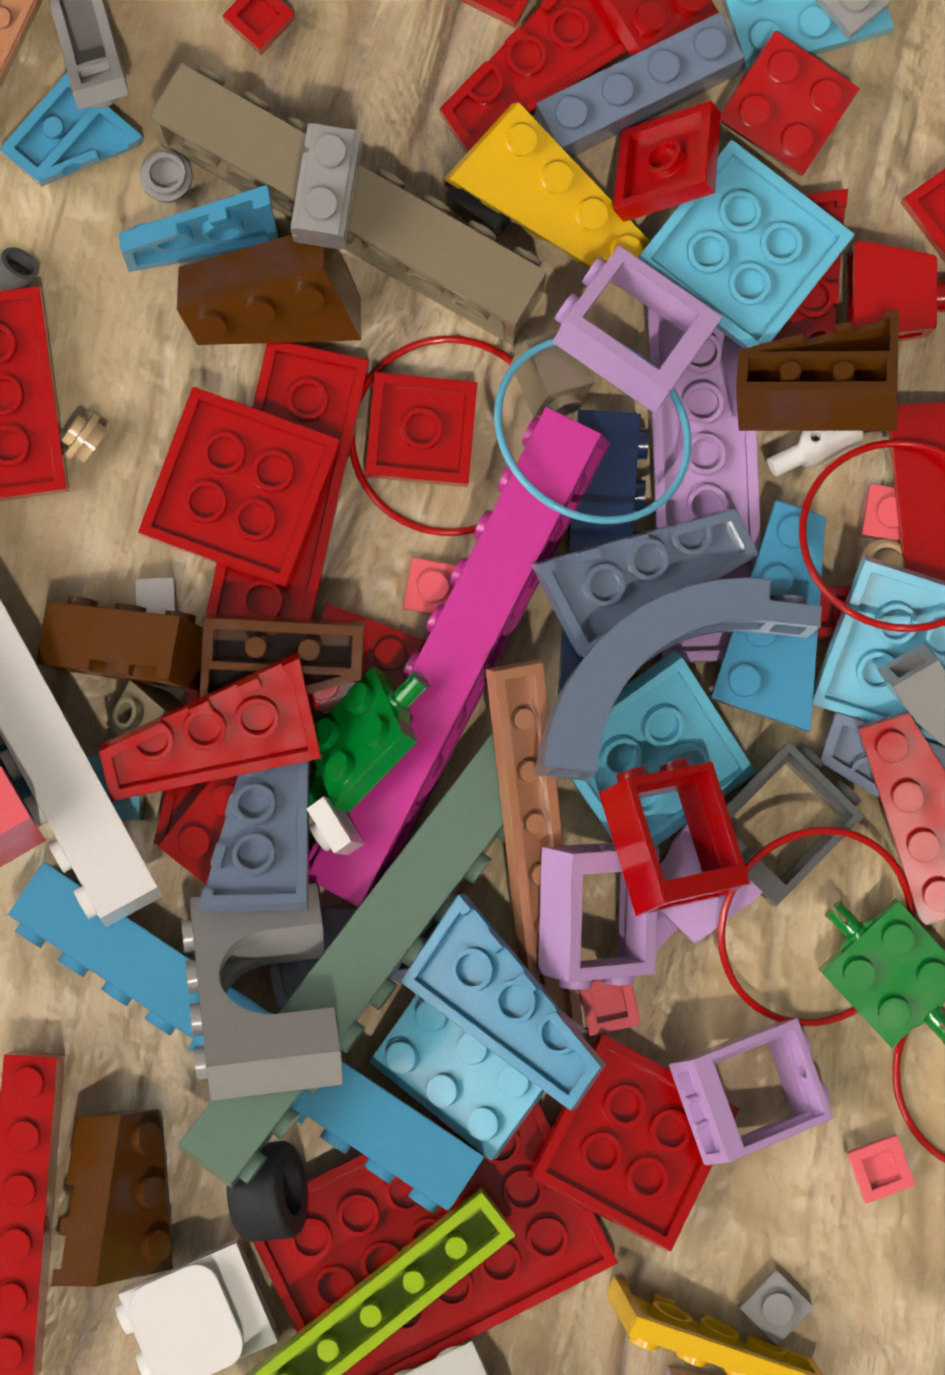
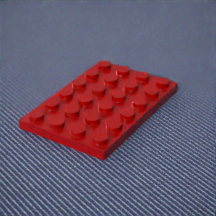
[253,1102,618,1375]

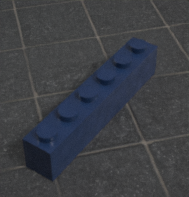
[557,409,649,696]

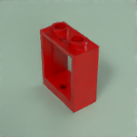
[599,758,750,916]

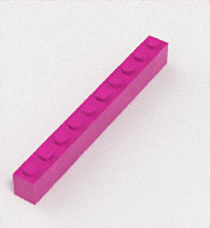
[309,407,610,907]

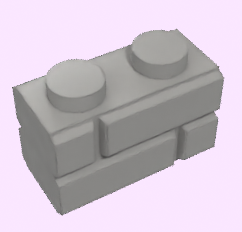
[290,123,363,250]

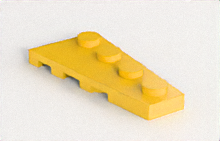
[444,102,650,288]
[606,1276,824,1375]

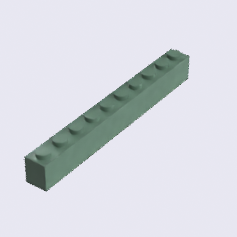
[179,733,505,1189]

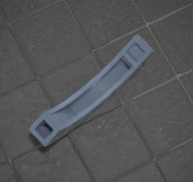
[535,578,822,781]

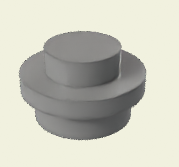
[141,151,192,203]

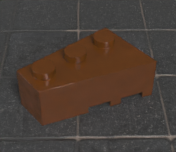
[177,234,361,345]
[736,309,899,431]
[36,595,203,692]
[200,614,366,698]
[51,1109,173,1287]

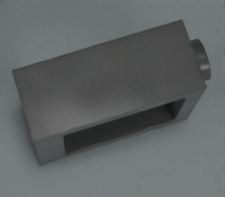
[726,741,865,906]

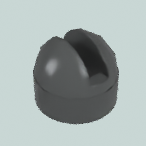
[0,247,39,291]

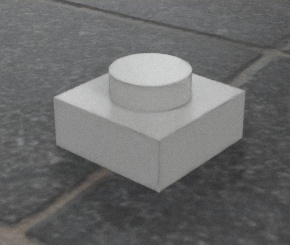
[816,0,891,40]
[738,1268,814,1346]

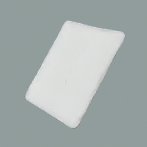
[135,577,175,614]

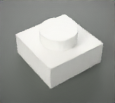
[306,797,365,855]

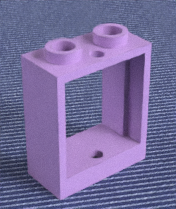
[552,245,723,414]
[538,842,659,990]
[669,1018,834,1165]

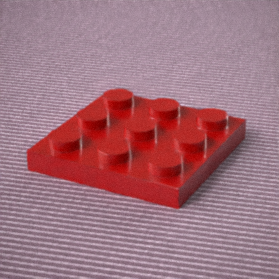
[138,386,341,589]
[528,1034,740,1252]

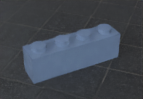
[535,12,745,158]

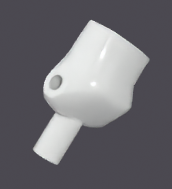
[767,431,863,477]

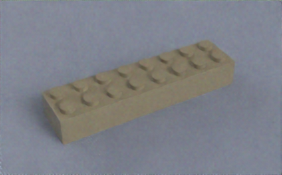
[149,63,547,346]

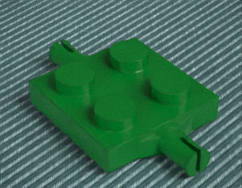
[309,667,430,813]
[818,898,945,1048]

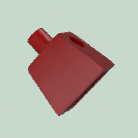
[847,241,945,341]

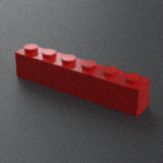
[0,1051,65,1375]

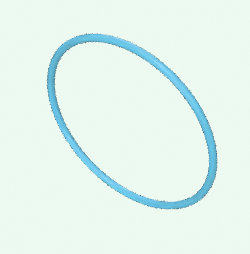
[494,338,692,524]

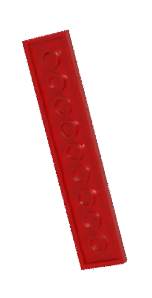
[153,343,370,845]

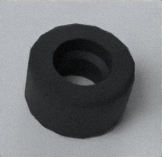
[226,1141,308,1242]

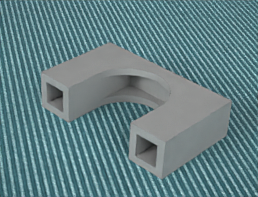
[181,883,343,1101]

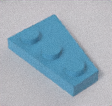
[118,185,279,272]

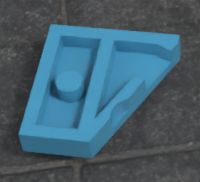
[0,72,144,187]

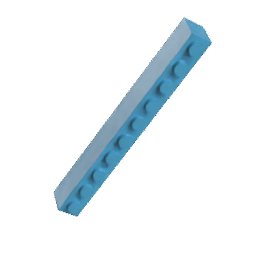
[7,861,485,1214]

